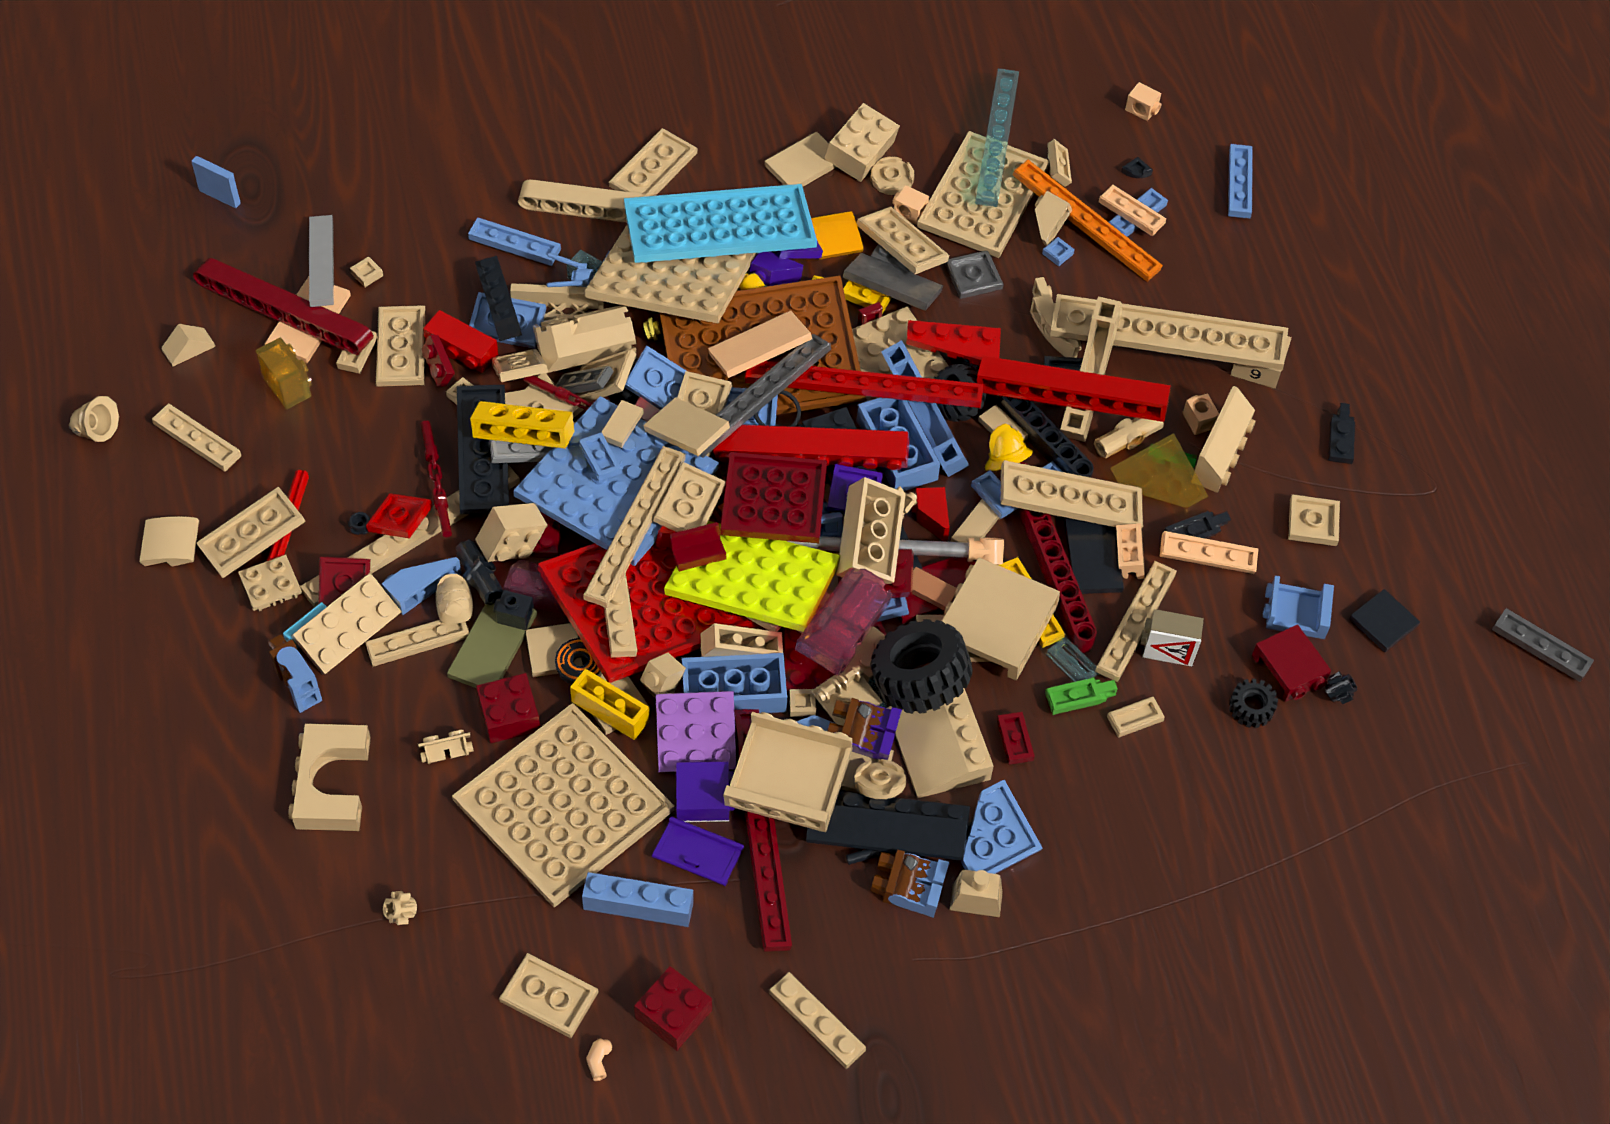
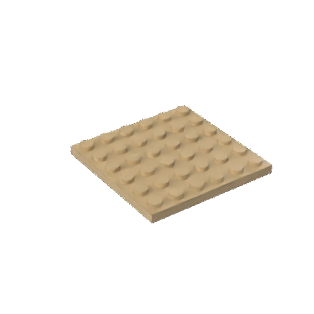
[585,225,757,323]
[452,703,675,907]

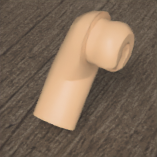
[586,1039,612,1081]

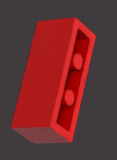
[423,310,498,373]

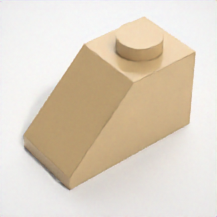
[1035,191,1072,246]
[640,653,686,698]

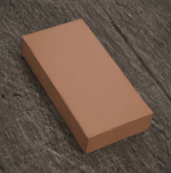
[912,567,957,611]

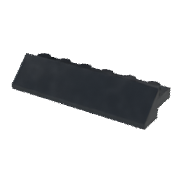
[806,791,970,861]

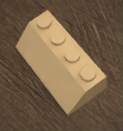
[1191,386,1256,493]
[837,477,906,584]

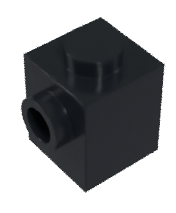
[493,590,534,631]

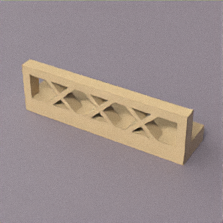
[510,284,604,321]

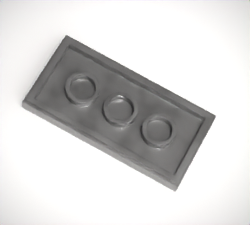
[843,253,943,311]

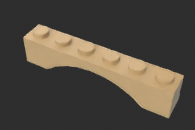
[1060,297,1123,442]

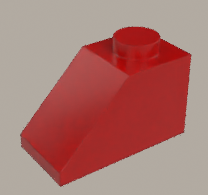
[911,487,950,541]

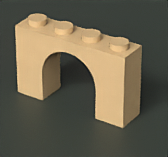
[289,724,371,831]

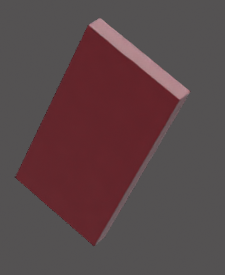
[899,557,977,624]

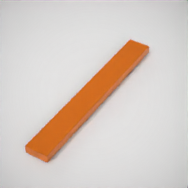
[1012,159,1163,282]

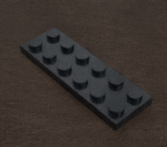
[457,384,509,515]

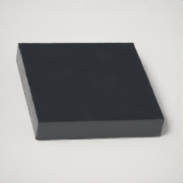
[1349,589,1420,652]

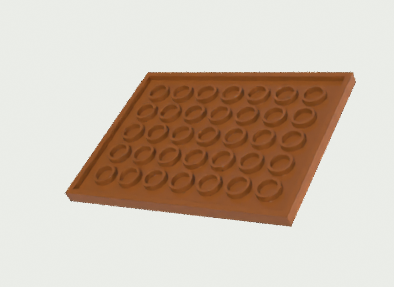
[659,276,866,415]

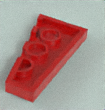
[906,320,1001,365]

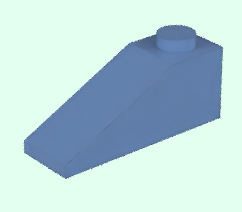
[381,557,461,615]

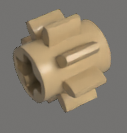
[383,891,417,925]

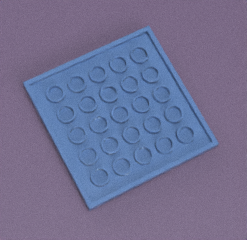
[514,396,719,566]

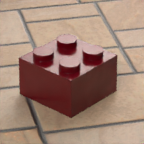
[476,673,540,744]
[634,966,712,1051]

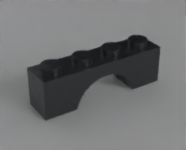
[475,255,522,342]

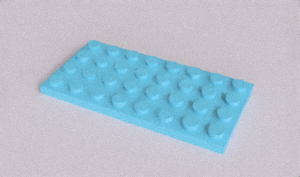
[624,184,817,263]

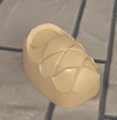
[436,574,473,624]

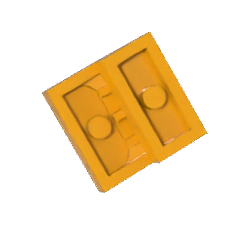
[811,211,863,259]

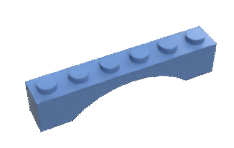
[881,340,969,477]

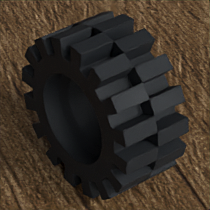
[1229,679,1278,728]

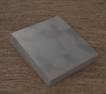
[945,251,1003,299]

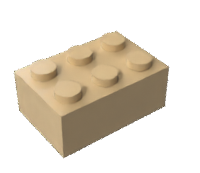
[824,103,900,182]

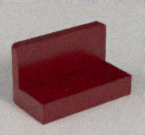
[670,522,727,572]

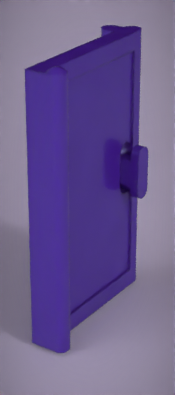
[652,816,744,886]

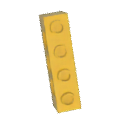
[470,401,575,449]

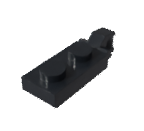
[1328,403,1355,464]
[1163,511,1231,539]

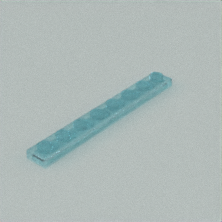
[975,68,1019,207]

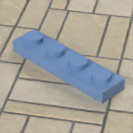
[1228,144,1252,218]
[468,218,561,266]

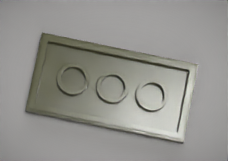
[447,603,537,688]

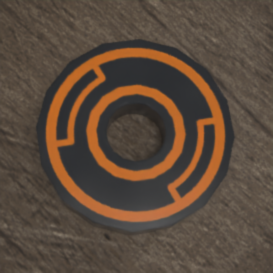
[555,637,602,685]

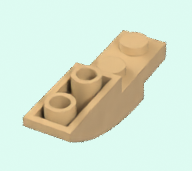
[1030,277,1081,358]

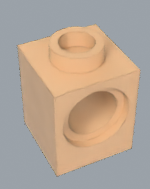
[1125,82,1161,121]
[892,186,929,225]
[1183,394,1219,435]

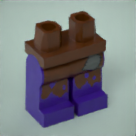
[827,698,902,760]

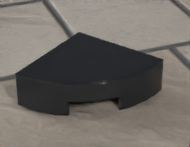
[1121,157,1153,178]

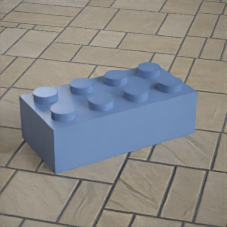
[857,397,940,491]
[682,653,787,713]

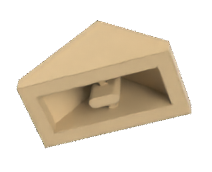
[162,324,215,366]

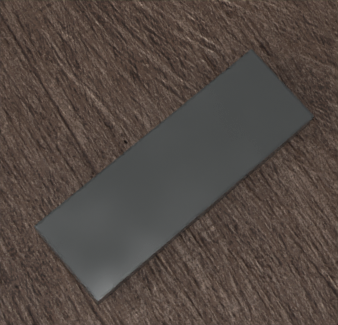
[555,366,614,394]

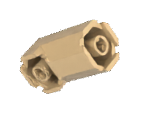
[533,305,636,373]

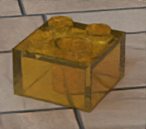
[256,337,312,409]

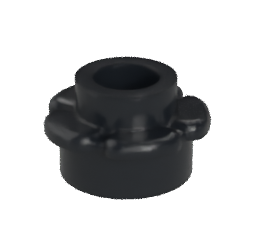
[348,512,371,535]

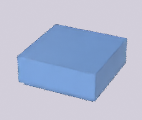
[1042,237,1075,266]

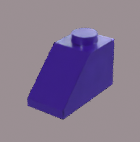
[749,251,804,287]

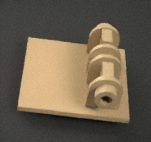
[238,555,302,612]
[811,663,883,726]

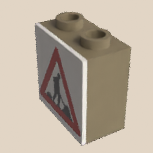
[1140,609,1204,666]

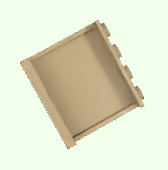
[942,558,1060,681]
[724,712,852,832]

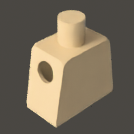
[950,870,1003,917]

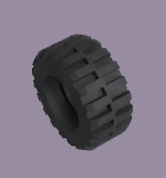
[870,619,973,714]

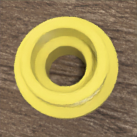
[643,317,661,341]

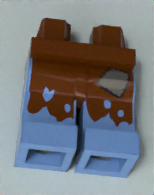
[268,635,323,713]
[871,849,949,918]

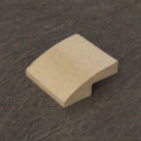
[139,517,199,566]

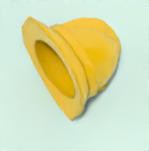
[985,424,1033,471]

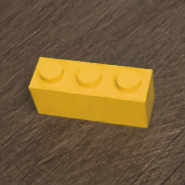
[570,668,649,740]

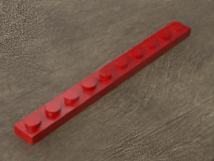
[745,361,984,408]

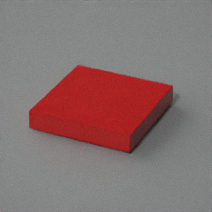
[366,493,433,539]

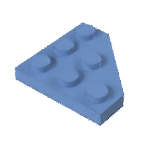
[961,780,1043,874]

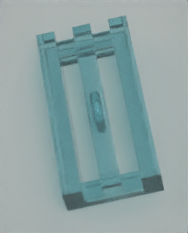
[1047,636,1099,682]

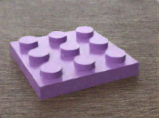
[656,691,736,772]

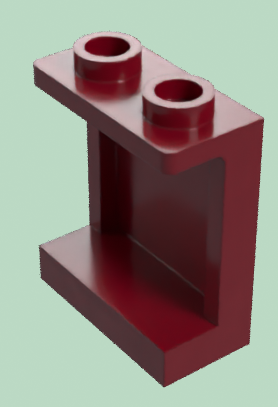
[1252,624,1331,702]

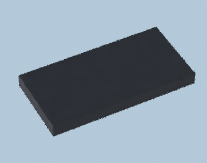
[1063,517,1124,594]

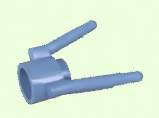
[546,253,594,287]

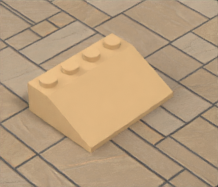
[888,688,994,799]

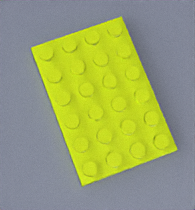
[664,521,840,633]

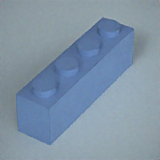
[582,872,693,927]

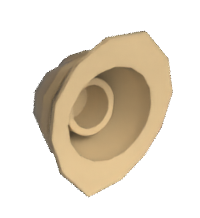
[69,396,119,442]

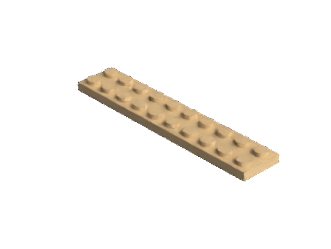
[1050,294,1288,370]

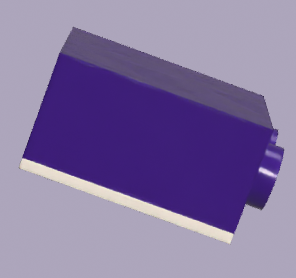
[676,762,734,822]

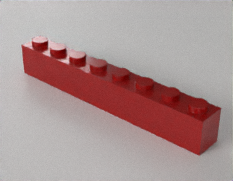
[977,356,1171,422]
[713,425,909,470]

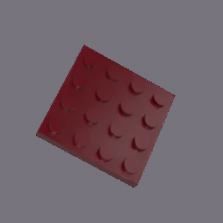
[720,452,827,544]

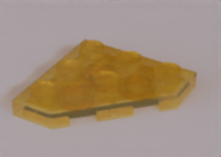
[1110,433,1208,508]

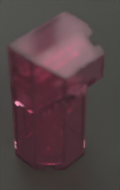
[795,568,893,676]

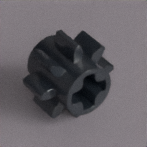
[1325,671,1357,704]

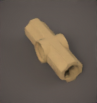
[1094,418,1164,458]

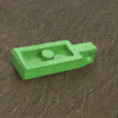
[1045,678,1118,715]

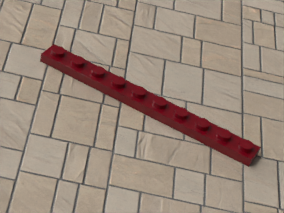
[734,709,792,951]

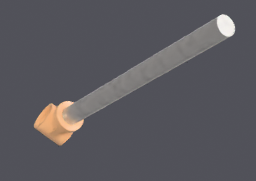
[788,536,1004,565]

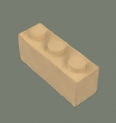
[701,623,783,657]

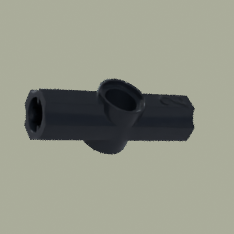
[456,539,504,605]

